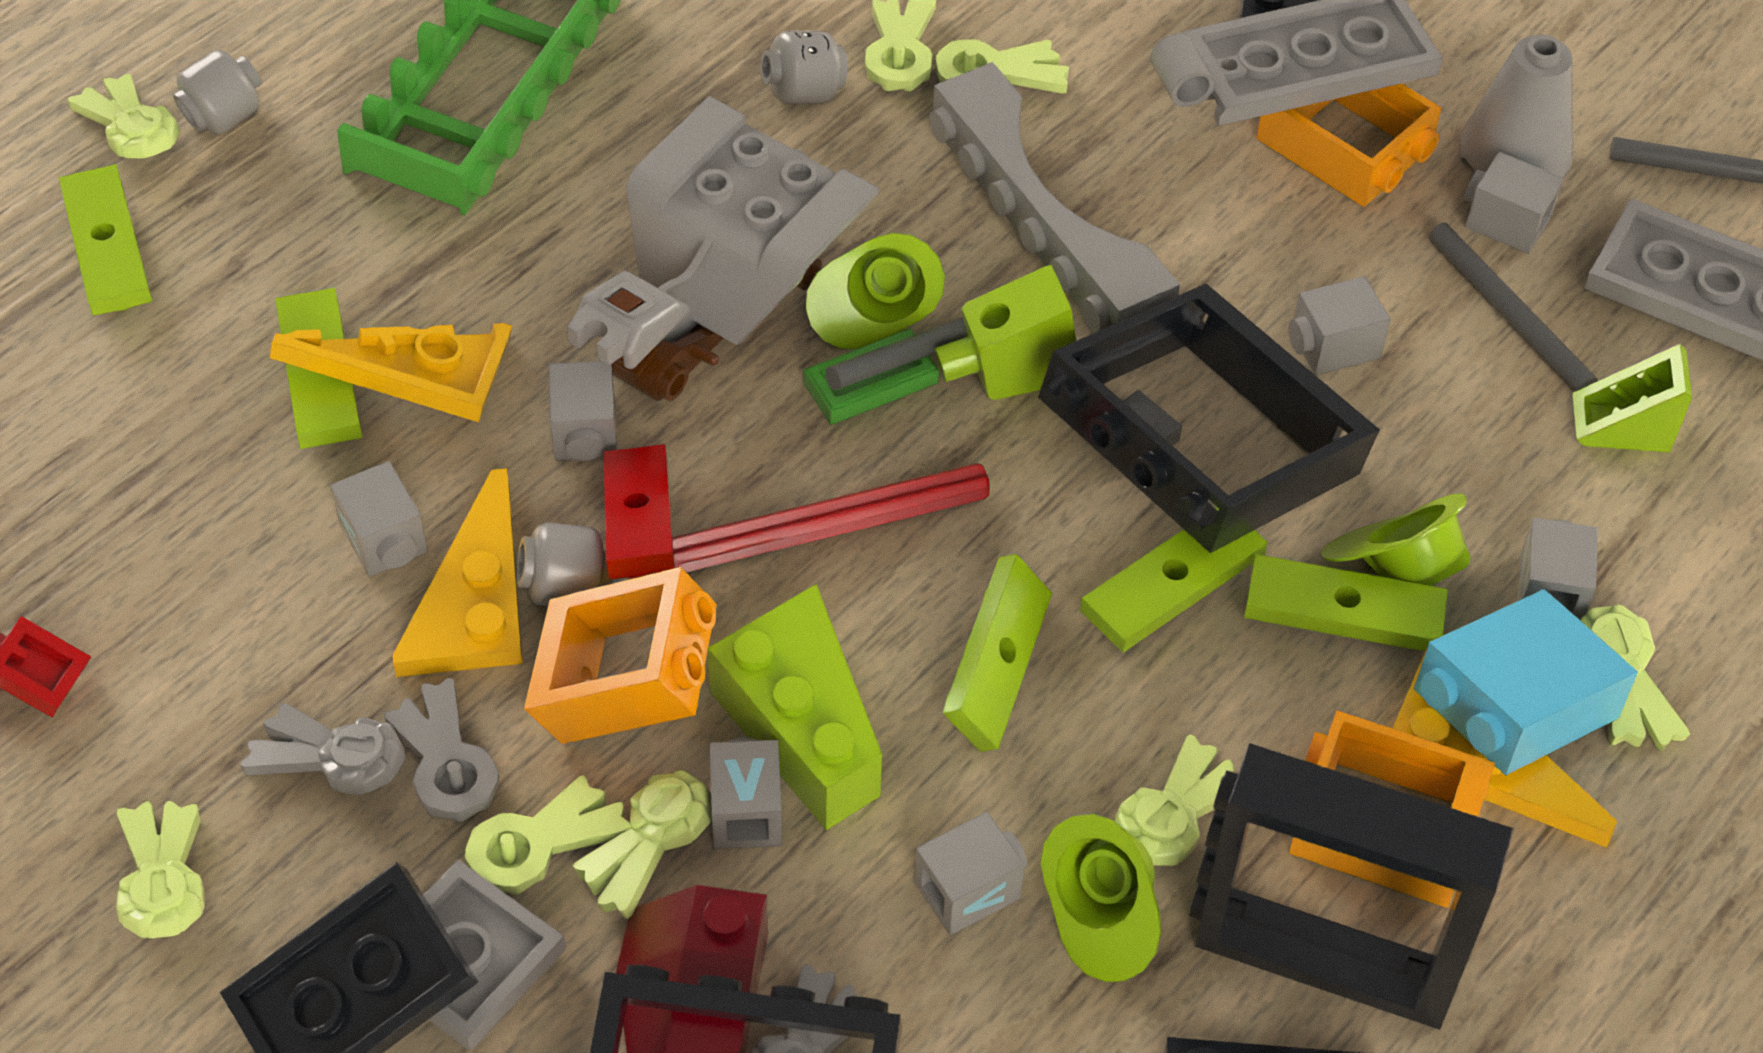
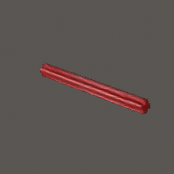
[628,463,990,580]

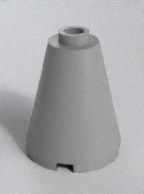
[1458,35,1573,178]

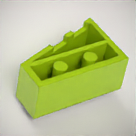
[708,584,882,831]

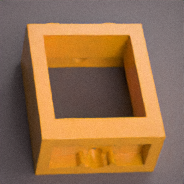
[1256,83,1442,207]
[524,567,717,744]
[1289,710,1495,908]

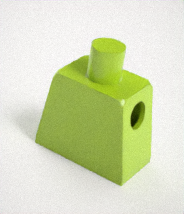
[934,264,1076,400]

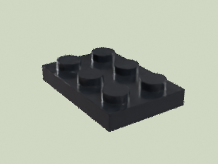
[220,862,478,1053]

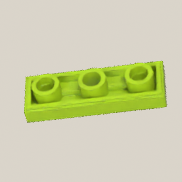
[58,164,153,316]
[275,288,363,449]
[1080,507,1268,653]
[942,553,1052,752]
[1244,554,1448,652]

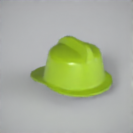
[805,233,945,349]
[1320,493,1470,586]
[1040,814,1162,982]

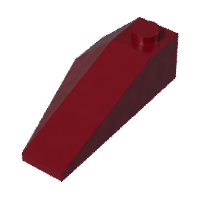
[616,885,768,1053]

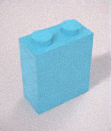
[1414,589,1638,776]

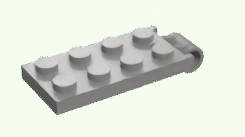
[1150,0,1442,126]
[1584,198,1763,361]

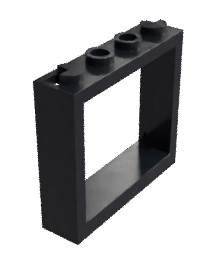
[1038,283,1380,553]
[1189,743,1514,1030]
[590,965,902,1053]

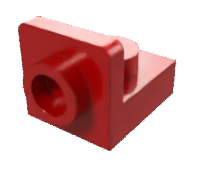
[0,616,92,718]

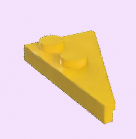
[269,323,513,422]
[393,468,523,677]
[1392,649,1617,848]

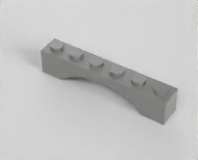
[929,62,1180,332]

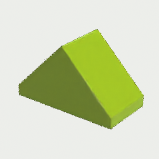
[1572,344,1692,453]

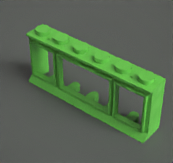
[337,0,621,215]

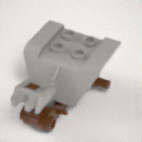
[567,96,879,401]

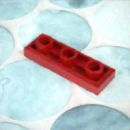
[603,444,675,579]

